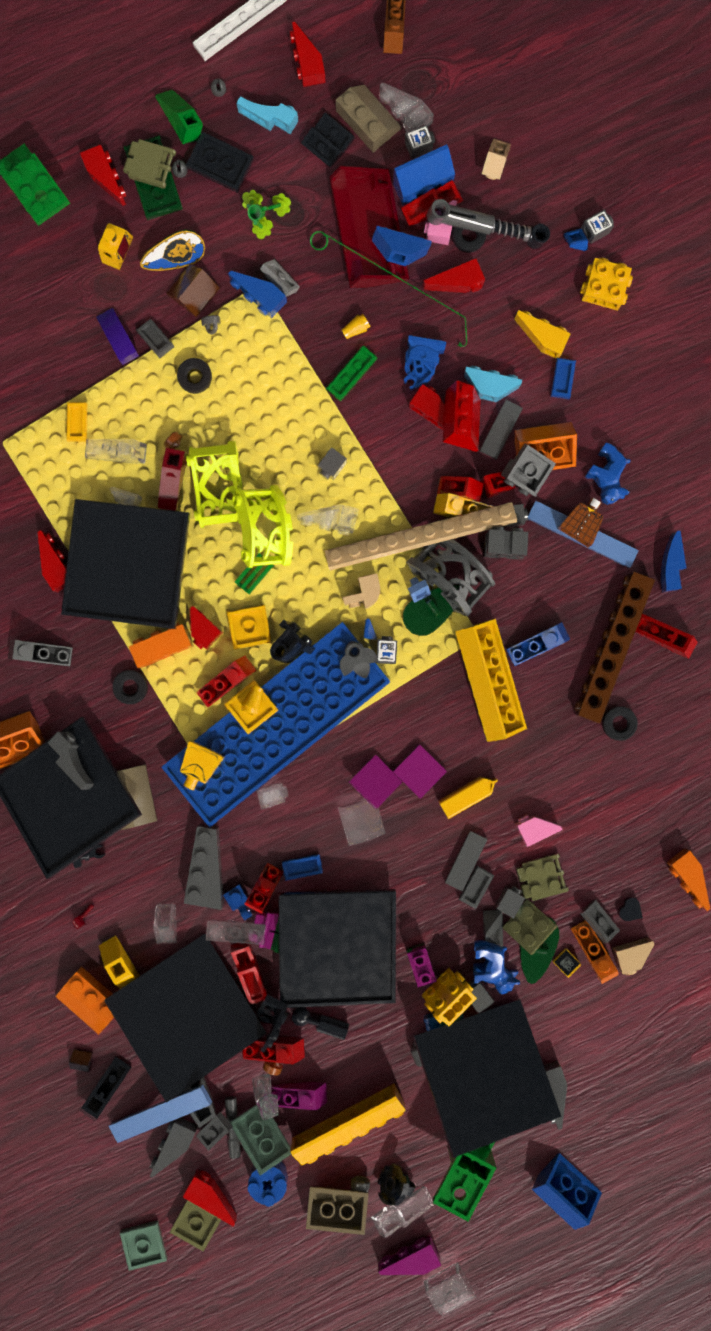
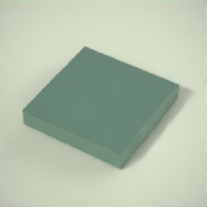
[120,1220,167,1271]

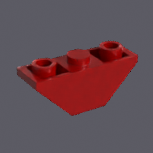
[244,863,283,914]

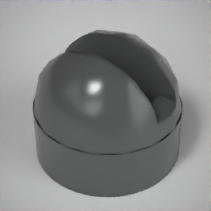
[211,78,226,97]
[172,160,188,178]

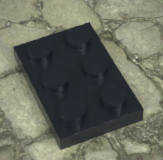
[186,132,254,193]

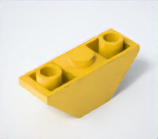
[99,935,140,989]

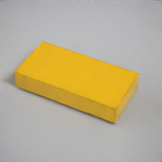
[66,402,88,442]

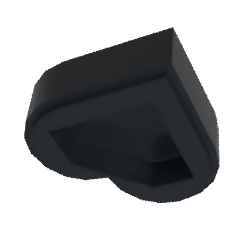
[618,897,643,921]

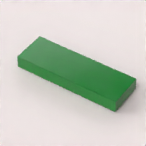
[326,345,378,402]

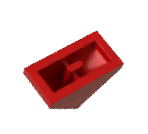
[481,472,515,499]

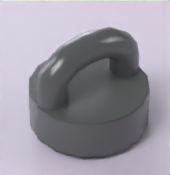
[201,315,221,335]
[351,1176,370,1192]

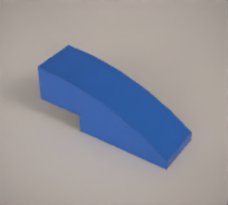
[661,531,686,592]

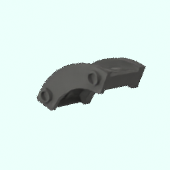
[406,539,495,617]

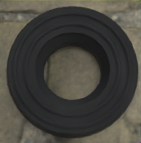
[452,227,486,253]
[177,358,212,394]
[113,670,148,704]
[602,706,638,741]

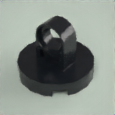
[377,1163,416,1206]

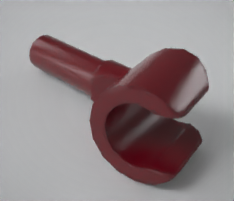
[73,904,94,929]

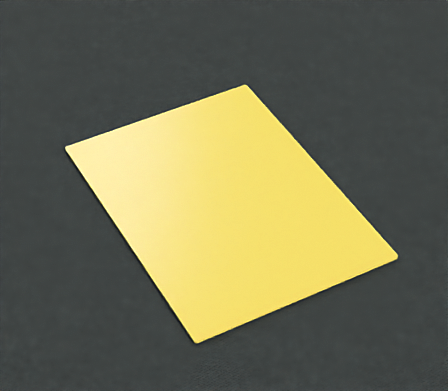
[3,294,473,744]

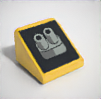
[552,948,581,978]

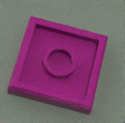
[393,744,447,799]
[349,755,402,810]

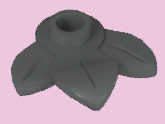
[340,641,378,678]

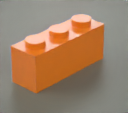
[129,622,194,669]

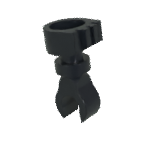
[73,844,106,869]

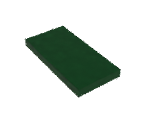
[124,136,183,221]

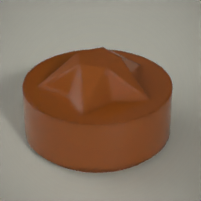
[164,432,182,449]
[262,1061,283,1076]

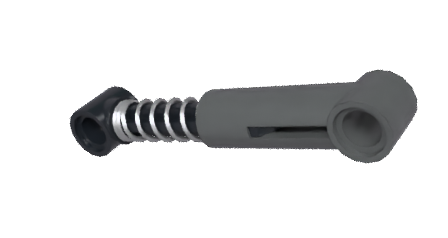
[427,199,550,249]

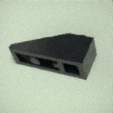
[79,1057,132,1121]

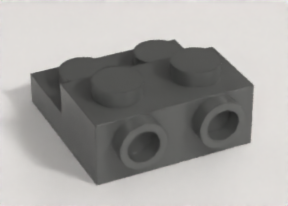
[501,443,556,497]

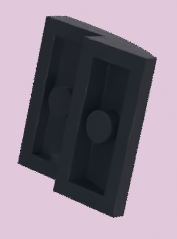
[301,112,355,168]

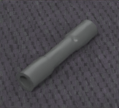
[225,1096,241,1159]

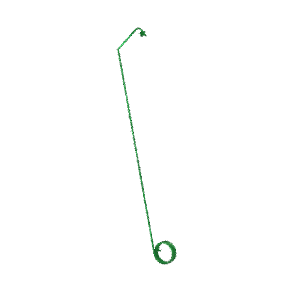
[310,231,467,348]

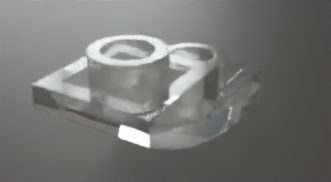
[252,1073,279,1120]

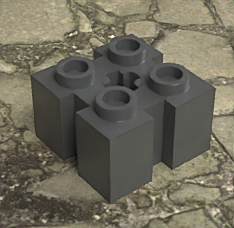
[484,527,528,560]

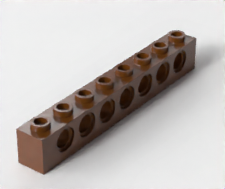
[574,572,655,724]

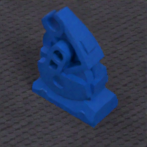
[403,335,446,391]

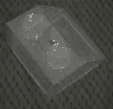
[338,799,386,846]
[424,1262,477,1317]

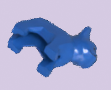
[585,443,630,505]
[473,940,520,994]

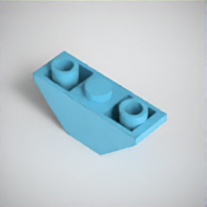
[464,366,522,402]

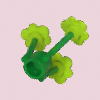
[242,190,291,239]

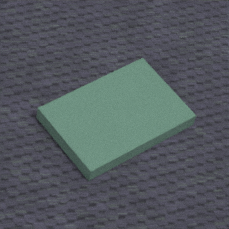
[229,1100,291,1176]

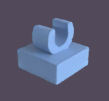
[408,577,431,603]

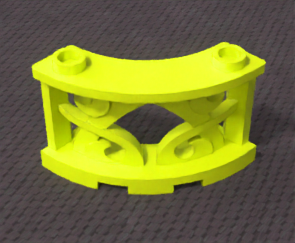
[186,441,243,528]
[232,485,293,568]

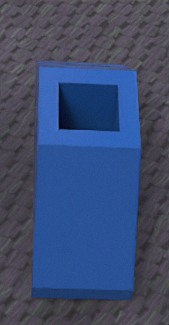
[372,226,432,266]

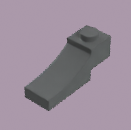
[48,732,94,790]

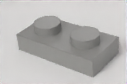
[260,259,300,297]

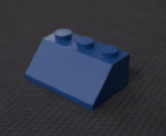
[393,145,455,205]
[532,1153,602,1230]

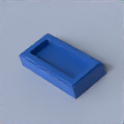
[550,358,576,399]
[282,854,323,881]

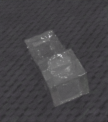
[371,1186,435,1238]

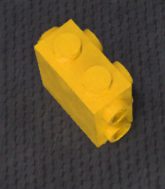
[580,258,633,311]
[422,968,477,1026]

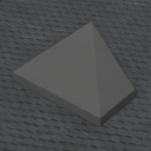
[483,910,503,947]

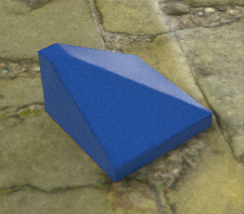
[564,229,588,251]
[363,619,377,640]

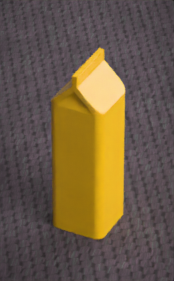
[438,777,498,819]

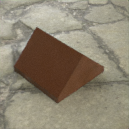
[166,264,220,318]

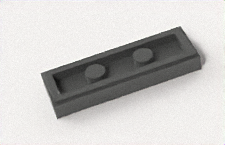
[480,400,523,460]
[445,830,488,891]

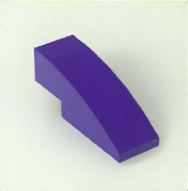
[96,308,139,365]

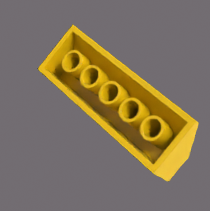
[455,619,527,742]
[290,1083,406,1165]

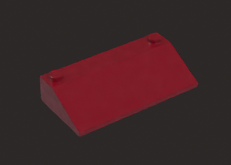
[329,166,409,288]

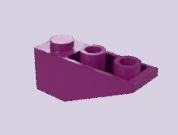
[264,1082,328,1110]
[378,1236,441,1275]

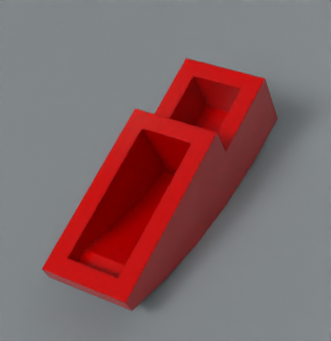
[401,180,464,226]
[231,939,267,1005]

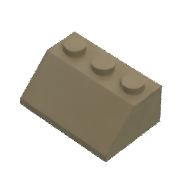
[336,85,401,153]
[117,765,158,830]
[306,1186,369,1235]

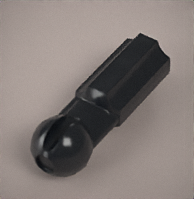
[291,1007,349,1040]

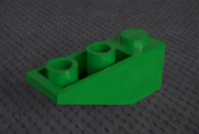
[155,90,203,144]

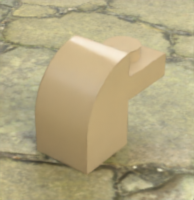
[343,574,380,609]

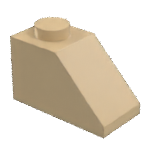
[482,139,511,180]
[612,937,654,975]

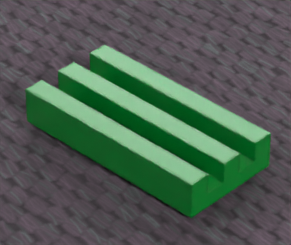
[235,553,274,595]

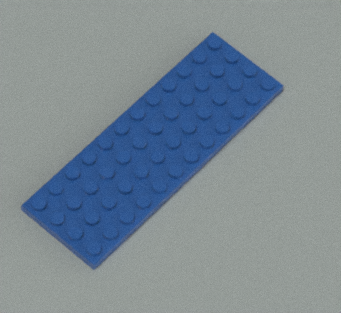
[161,622,390,828]

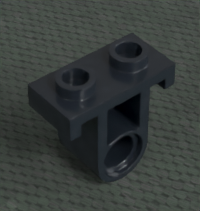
[270,620,315,663]

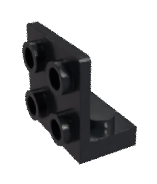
[256,994,288,1053]

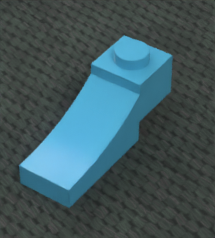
[237,97,298,134]

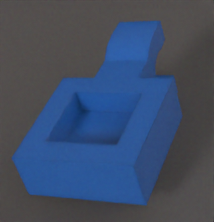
[223,884,253,921]

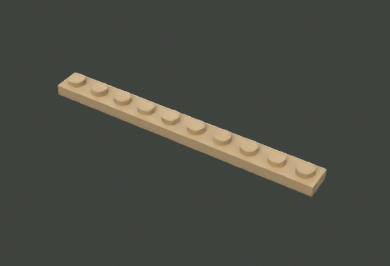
[325,502,517,570]

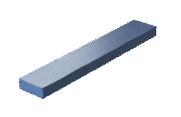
[528,501,639,568]
[109,1085,212,1143]

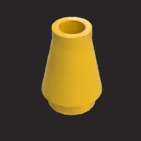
[341,314,371,339]
[241,685,263,716]

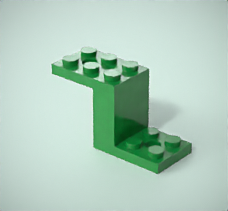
[0,143,70,226]
[432,1142,497,1222]

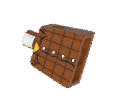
[557,498,603,547]

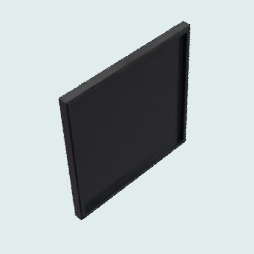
[61,499,190,629]
[0,716,142,879]
[279,889,396,1008]
[104,934,266,1103]
[413,1000,562,1158]

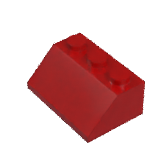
[443,380,481,452]

